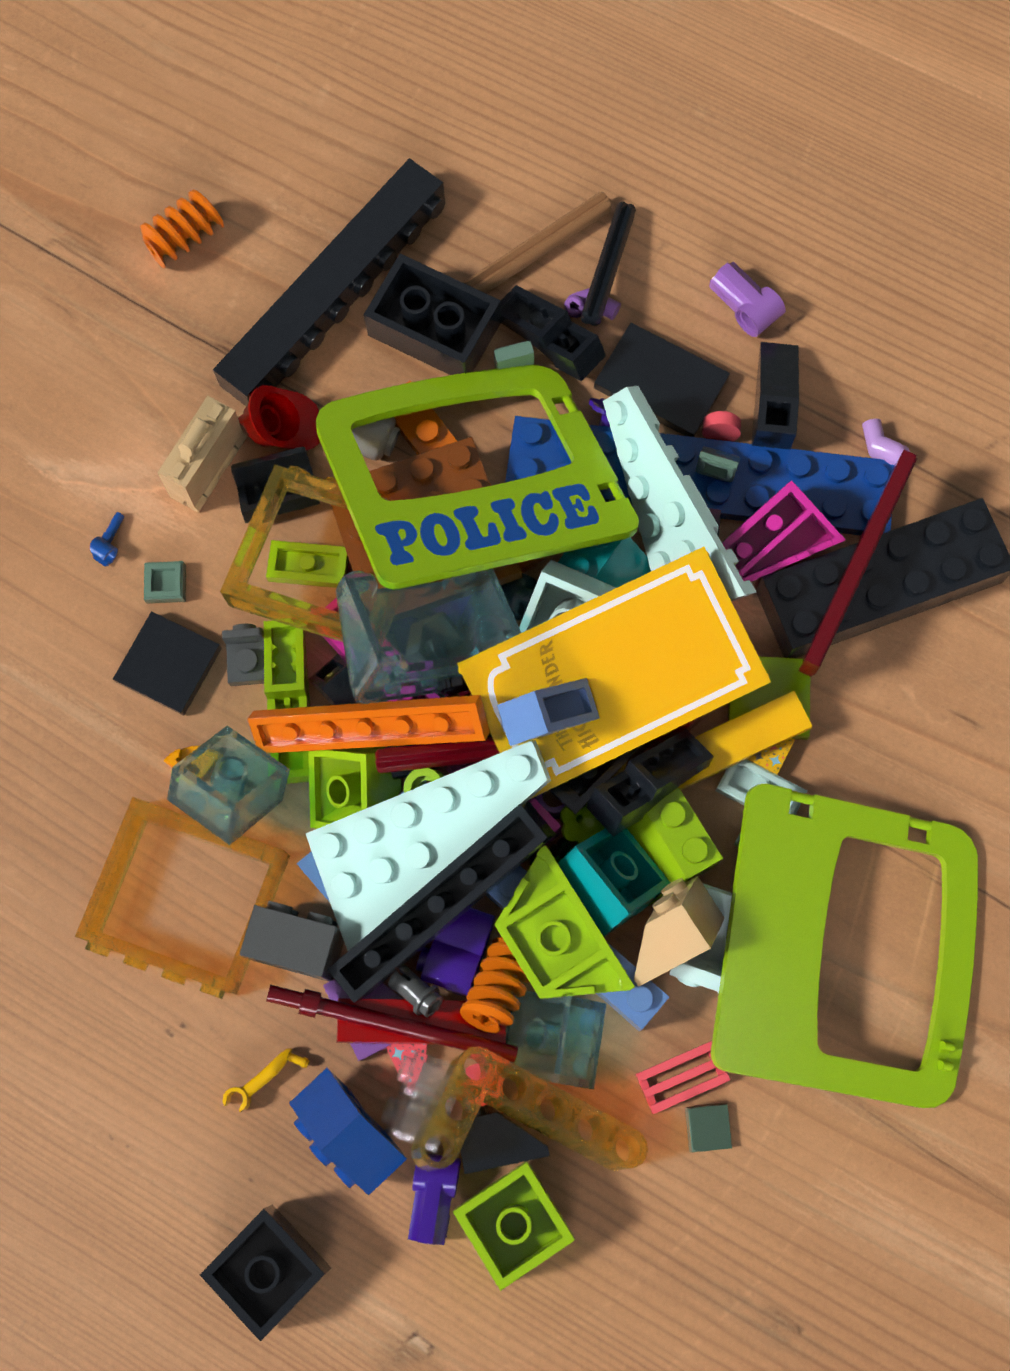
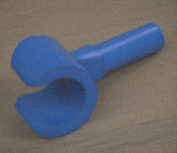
[90,512,124,567]

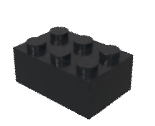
[364,253,502,375]

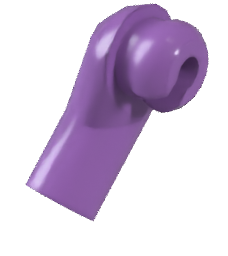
[564,288,621,320]

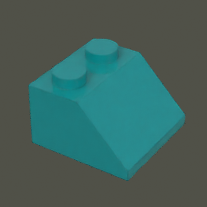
[558,537,651,588]

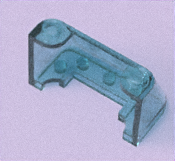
[336,568,521,704]

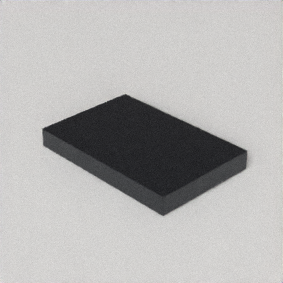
[594,322,730,437]

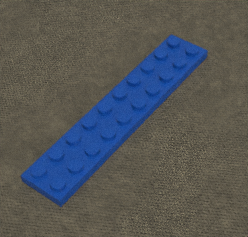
[505,416,895,536]

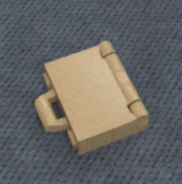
[157,395,247,512]

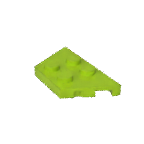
[494,845,635,999]

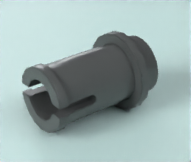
[388,965,443,1017]

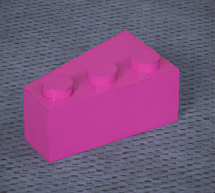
[722,480,846,582]

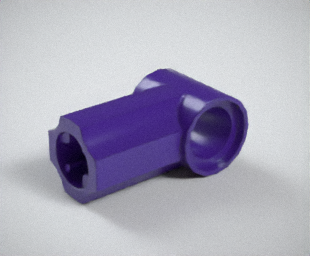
[408,1151,461,1245]

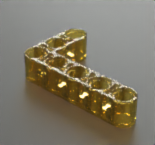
[411,1046,648,1172]

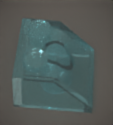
[499,991,606,1090]

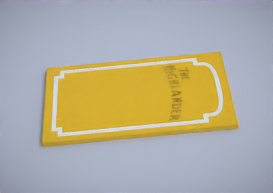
[457,547,771,799]

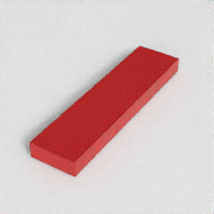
[336,998,506,1045]

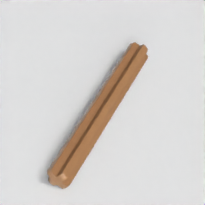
[462,192,612,294]

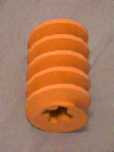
[140,189,224,269]
[460,937,529,1033]

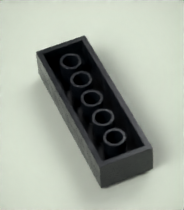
[756,498,1010,658]

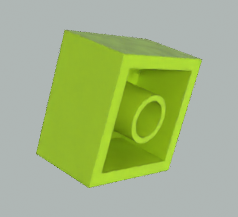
[453,1161,575,1291]

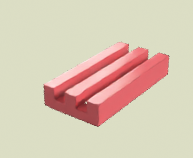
[635,1041,730,1114]

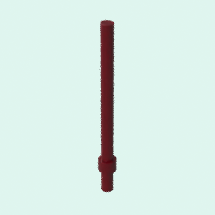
[266,985,518,1063]

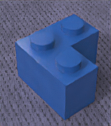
[289,1067,407,1195]

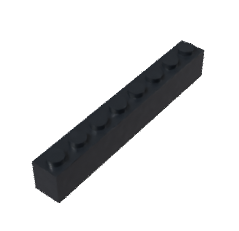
[213,158,445,406]

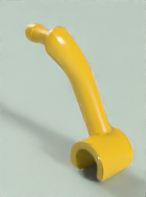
[222,1048,310,1112]

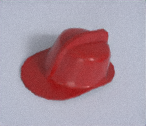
[238,385,320,451]

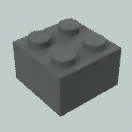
[239,901,344,982]

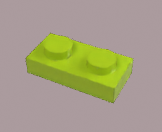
[266,540,349,589]

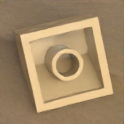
[634,876,725,987]

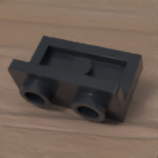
[231,447,320,523]

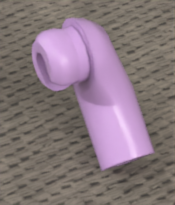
[862,418,910,465]

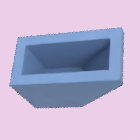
[497,678,600,746]

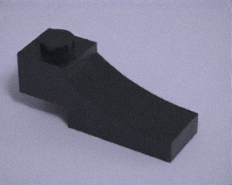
[501,285,606,382]
[586,729,714,837]

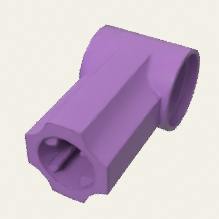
[709,261,785,337]

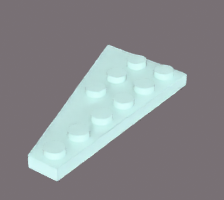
[603,386,756,602]
[306,740,551,951]

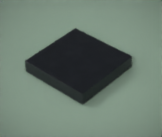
[113,611,222,716]

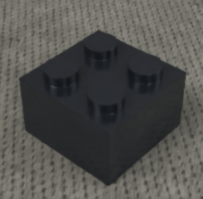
[200,1204,331,1342]

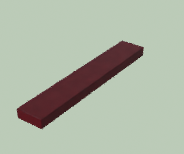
[798,450,918,677]

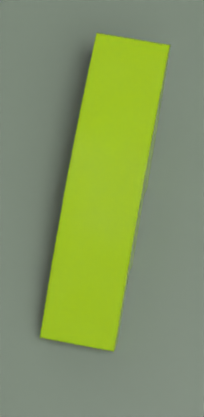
[264,618,310,785]

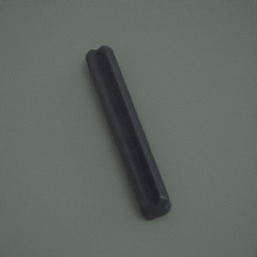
[581,201,636,326]

